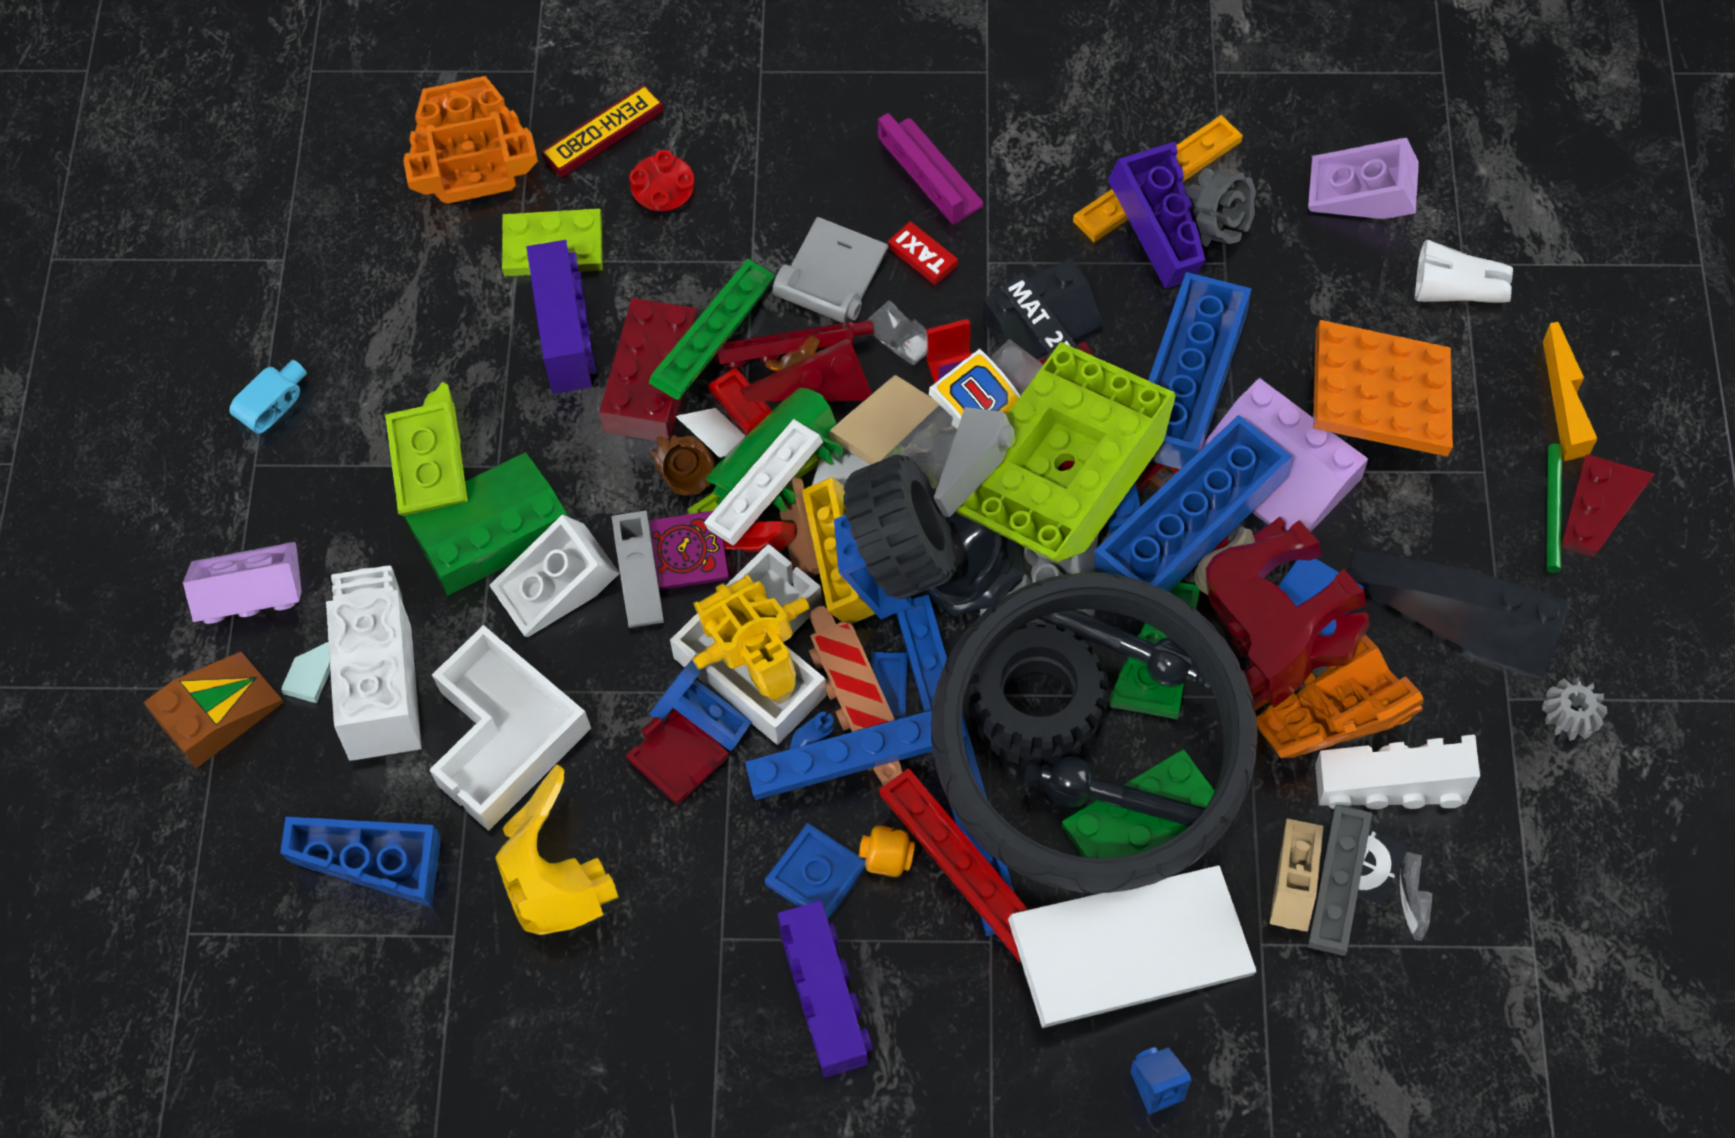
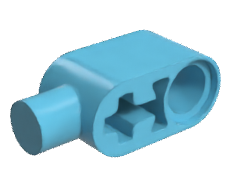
[230,360,307,434]

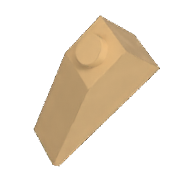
[1270,819,1323,932]

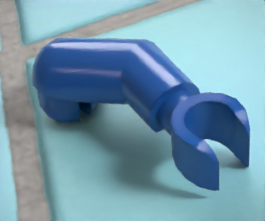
[789,711,834,750]

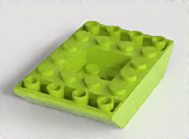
[955,342,1175,563]

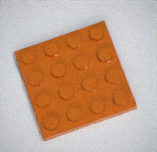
[1313,320,1453,457]

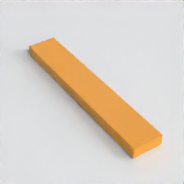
[1073,115,1243,242]

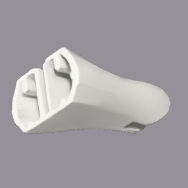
[1415,240,1513,303]

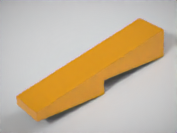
[1543,322,1597,462]

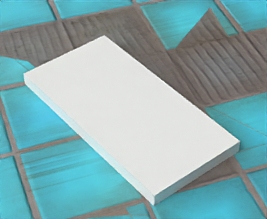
[1008,866,1257,1028]

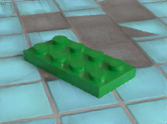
[1061,749,1214,858]

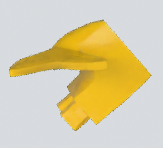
[495,765,618,935]

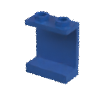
[834,514,912,619]

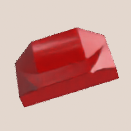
[723,521,796,553]

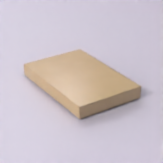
[829,375,947,465]

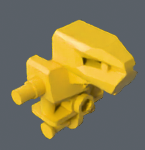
[692,574,810,705]

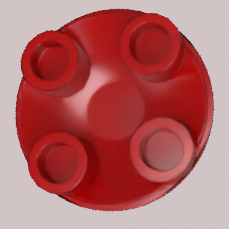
[629,150,694,211]

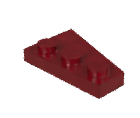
[1561,454,1654,557]

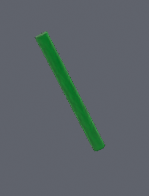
[1547,444,1562,573]

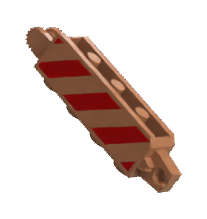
[808,605,902,786]

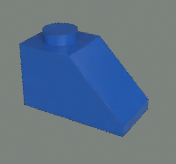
[1130,1048,1192,1114]

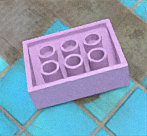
[1203,378,1368,532]

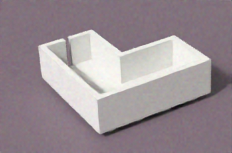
[670,544,826,745]
[430,625,591,831]

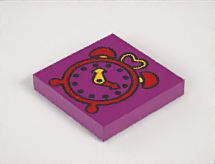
[649,511,729,590]

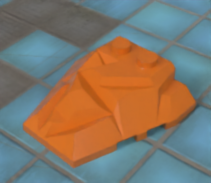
[403,76,538,204]
[1256,635,1423,758]

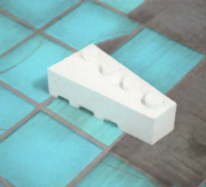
[1315,735,1480,809]

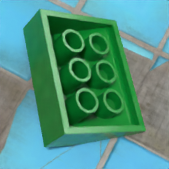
[404,452,568,596]

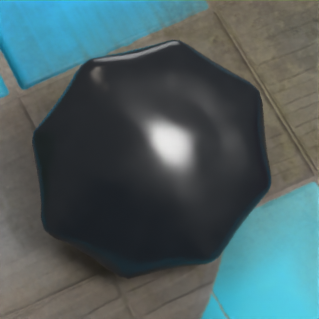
[920,512,1025,616]

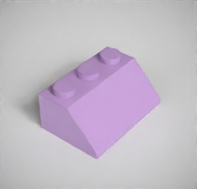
[183,542,302,624]

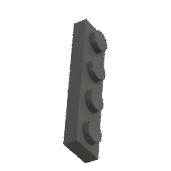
[1308,805,1372,956]

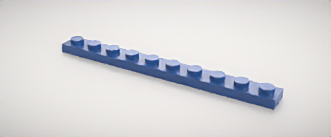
[896,595,1014,936]

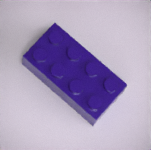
[526,240,596,394]

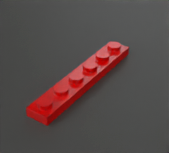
[879,768,1028,962]

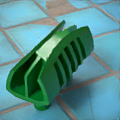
[705,388,843,511]

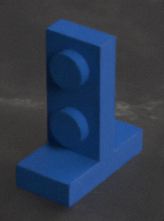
[649,654,752,751]

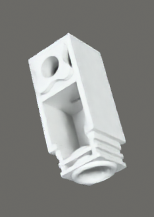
[326,566,422,761]

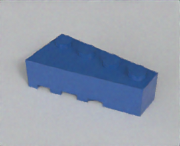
[280,817,441,908]

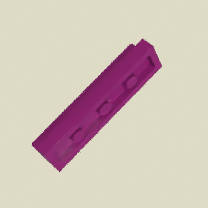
[878,113,983,225]

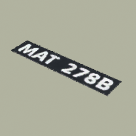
[1001,272,1079,355]

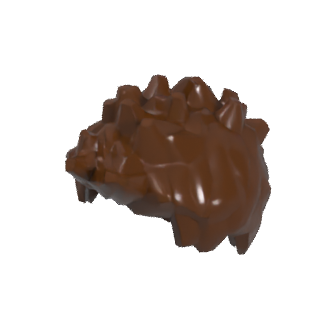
[650,435,717,496]

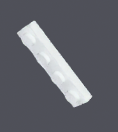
[704,419,823,546]

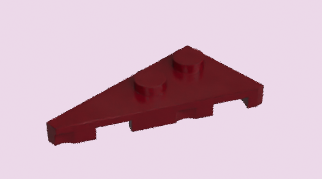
[740,339,872,401]

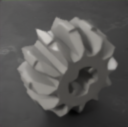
[1542,677,1607,741]

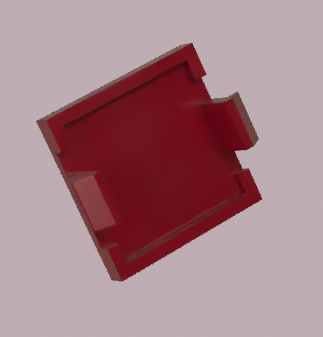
[626,710,729,806]

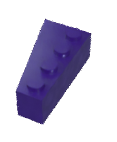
[1108,142,1205,289]
[777,900,873,1078]

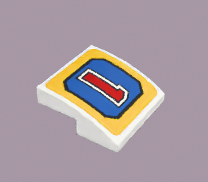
[929,349,1020,429]

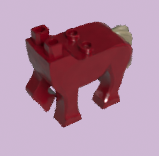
[1194,516,1370,711]

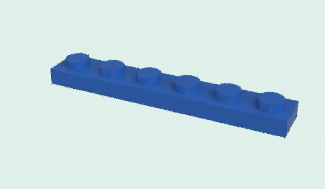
[745,710,968,800]

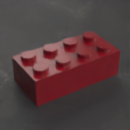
[599,298,698,441]

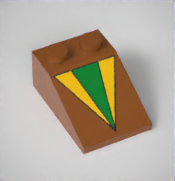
[144,652,284,768]

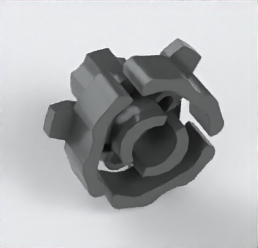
[1184,168,1256,247]

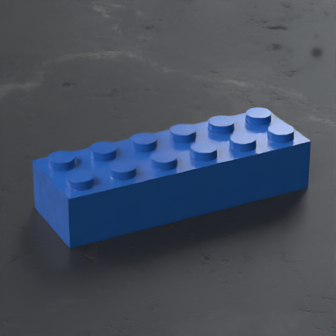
[1148,272,1251,469]
[1094,415,1292,592]

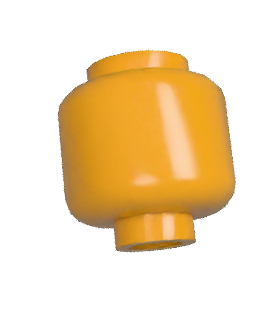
[858,825,915,877]

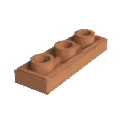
[779,478,819,579]

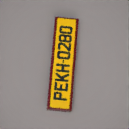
[541,85,664,178]

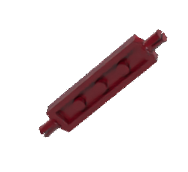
[711,320,874,367]

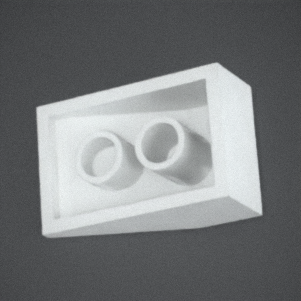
[489,515,620,637]

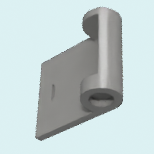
[773,217,888,323]

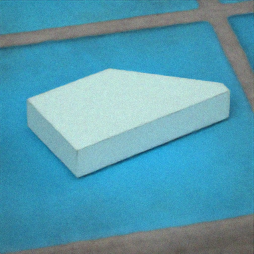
[281,642,331,703]

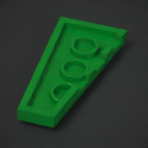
[1106,582,1200,719]

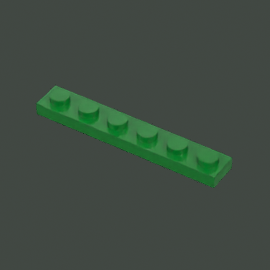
[649,259,776,400]

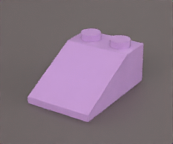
[1308,138,1419,219]

